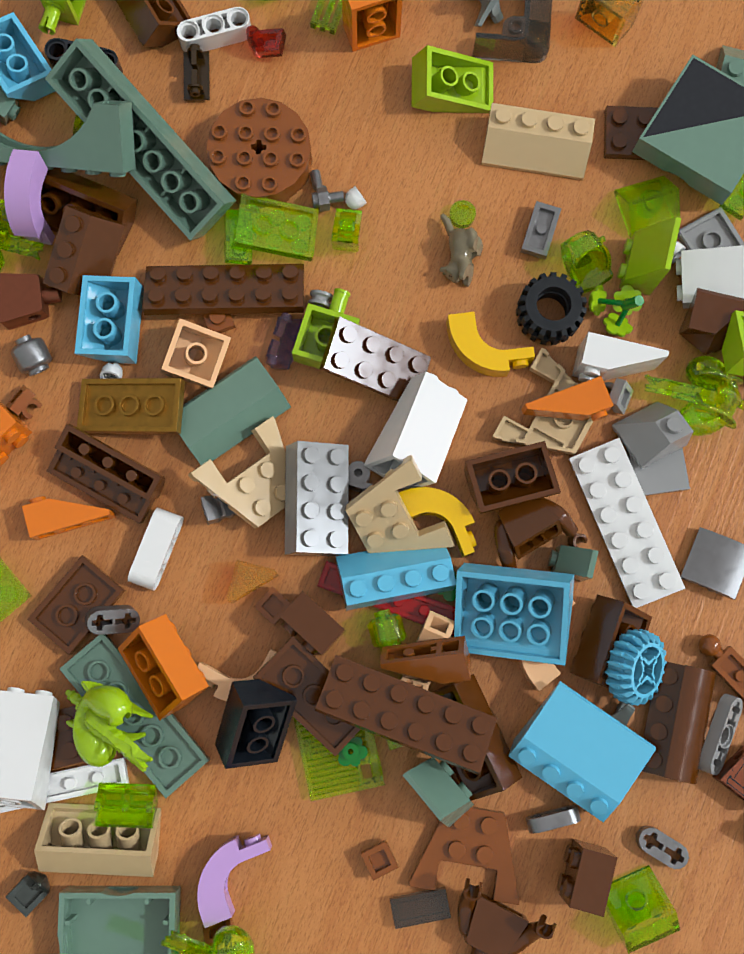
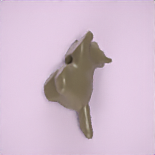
[439,214,483,287]

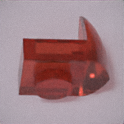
[246,25,286,58]

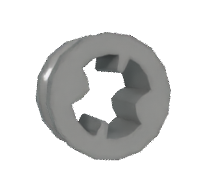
[308,290,333,309]

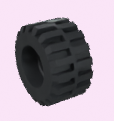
[516,272,587,345]

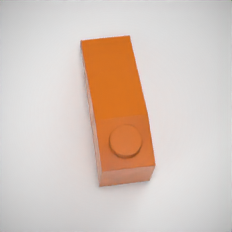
[522,376,614,422]
[22,496,116,540]

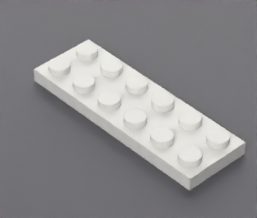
[569,438,685,608]

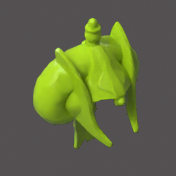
[65,681,154,772]

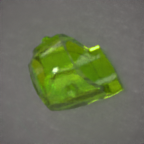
[560,230,613,293]

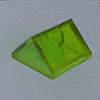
[614,176,680,239]

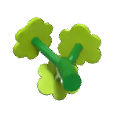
[588,284,644,337]

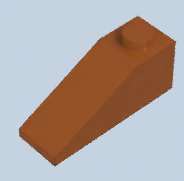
[379,636,471,684]

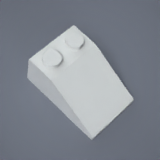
[572,332,669,382]

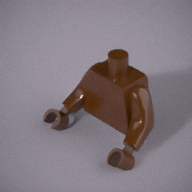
[494,498,588,568]
[458,878,557,954]

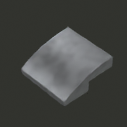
[680,527,744,600]

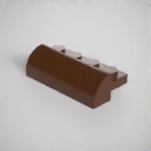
[47,424,165,524]
[642,662,717,784]

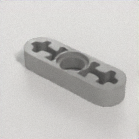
[699,694,743,775]

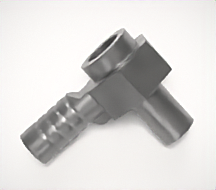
[310,169,344,212]

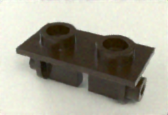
[183,44,210,101]

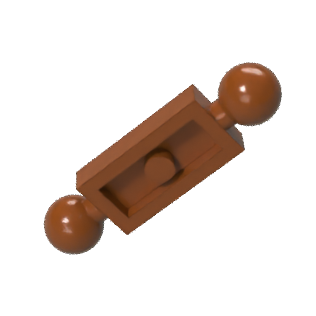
[698,634,744,702]

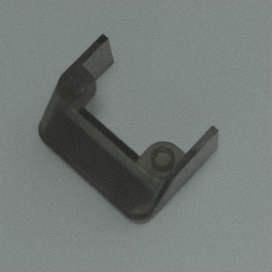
[472,0,552,63]

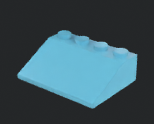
[454,563,575,666]
[508,681,656,822]

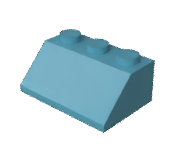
[0,12,55,101]
[74,275,144,364]

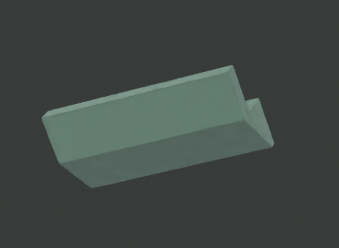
[179,356,291,465]

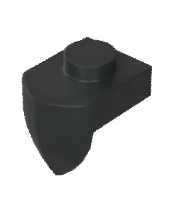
[5,871,50,917]

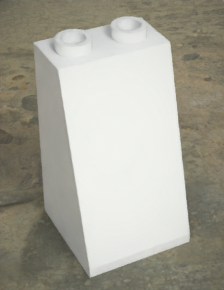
[676,245,744,309]
[364,371,467,490]
[0,687,60,810]

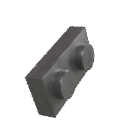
[520,201,562,260]

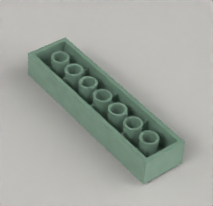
[45,38,236,241]

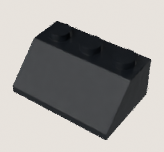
[215,679,297,769]

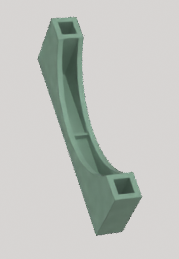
[0,100,136,177]

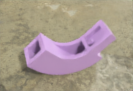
[4,149,55,245]
[197,834,272,928]

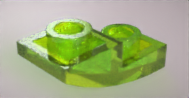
[224,209,252,265]

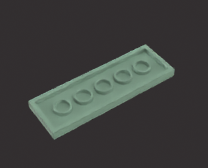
[60,634,211,798]

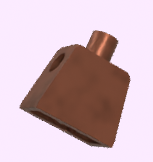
[0,273,62,330]

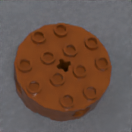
[206,98,313,209]

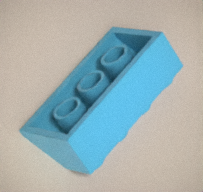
[336,548,456,611]

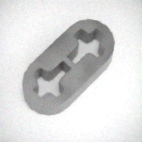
[85,605,140,635]
[526,805,581,834]
[636,826,689,869]

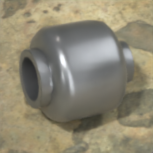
[11,335,52,376]

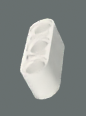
[177,7,252,52]
[128,508,184,591]

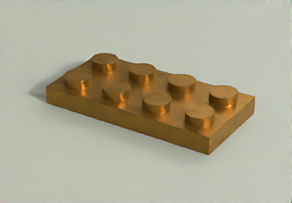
[77,378,185,434]

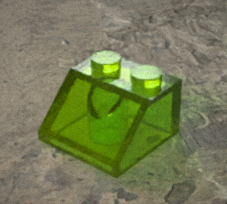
[606,865,680,954]

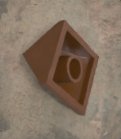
[679,288,744,355]

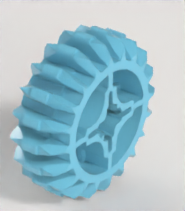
[605,629,667,706]

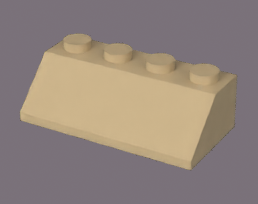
[481,103,595,180]
[34,803,161,877]

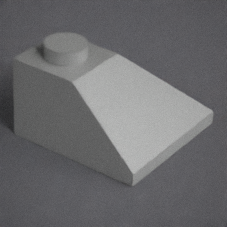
[612,401,694,469]

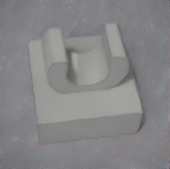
[605,378,633,415]

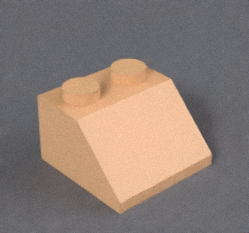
[161,319,231,389]

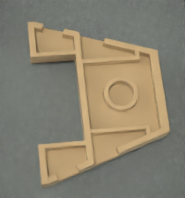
[492,348,593,455]
[188,416,286,528]
[345,455,455,553]

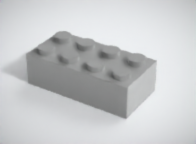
[285,441,349,556]

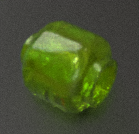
[367,609,406,651]

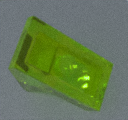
[331,208,362,252]

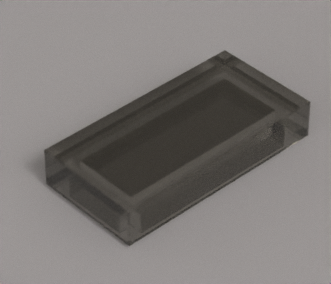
[390,887,451,929]

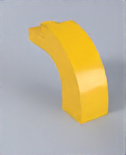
[446,312,535,377]
[399,487,477,558]

